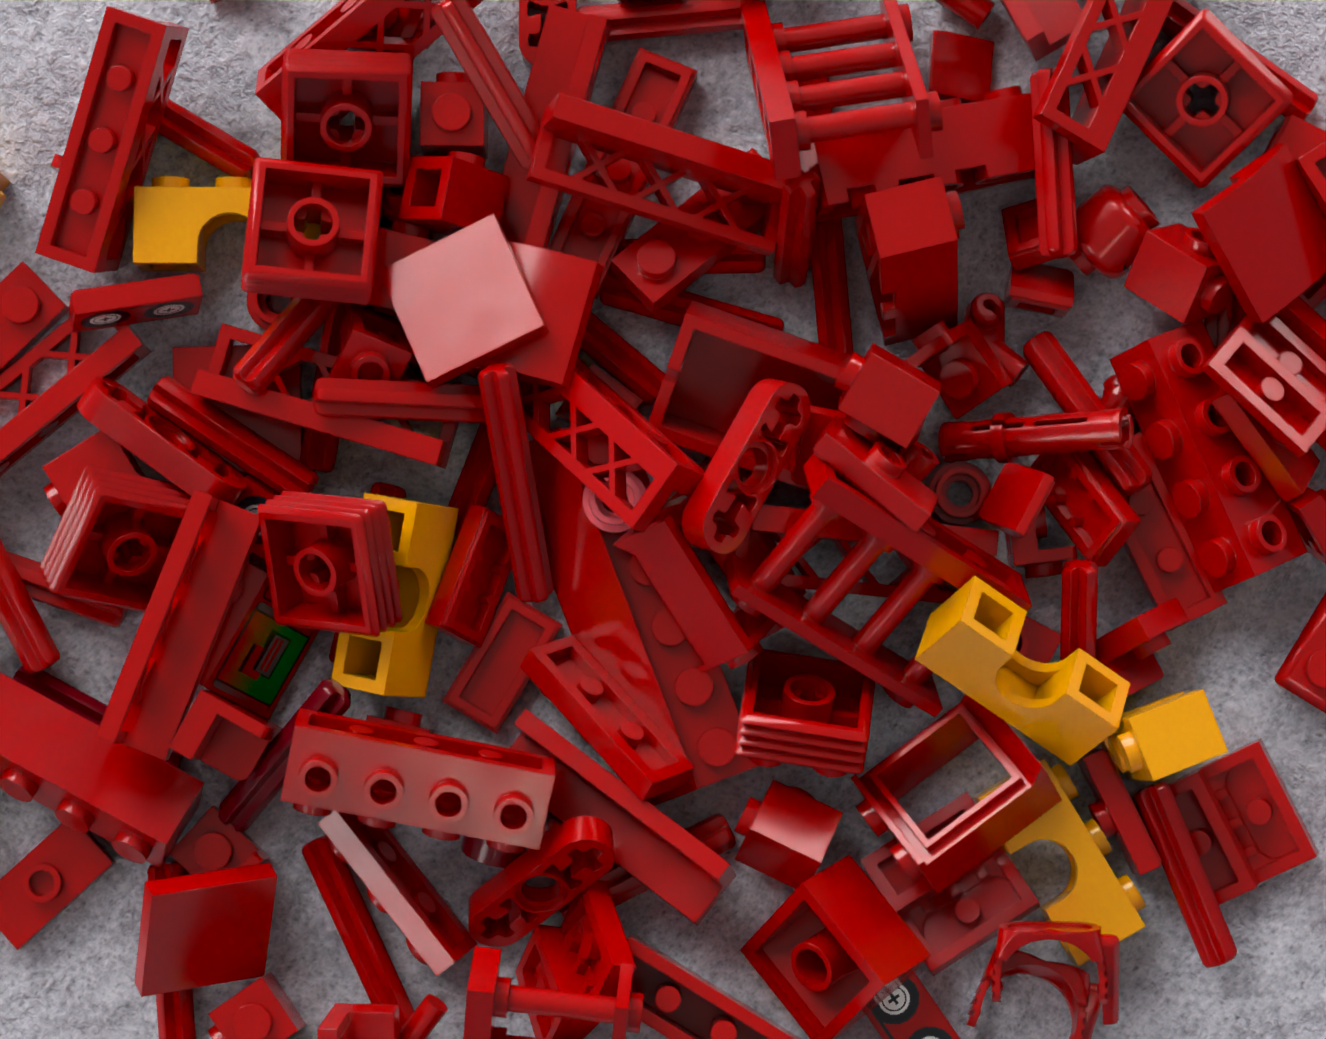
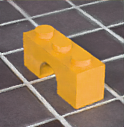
[133,176,321,272]
[331,493,459,698]
[915,576,1130,766]
[1101,689,1228,781]
[973,758,1146,966]

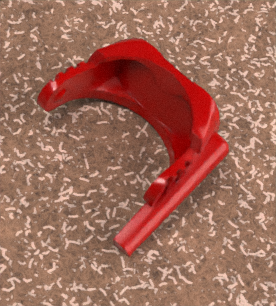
[992,921,1120,1025]
[966,948,1102,1039]

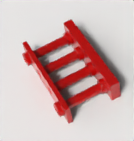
[740,0,943,181]
[723,454,1033,717]
[463,946,644,1039]

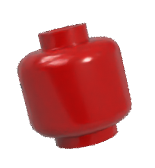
[1069,185,1161,279]

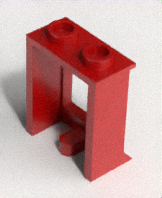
[613,491,807,673]
[850,694,1062,894]

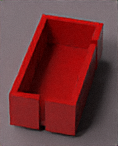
[648,300,926,491]

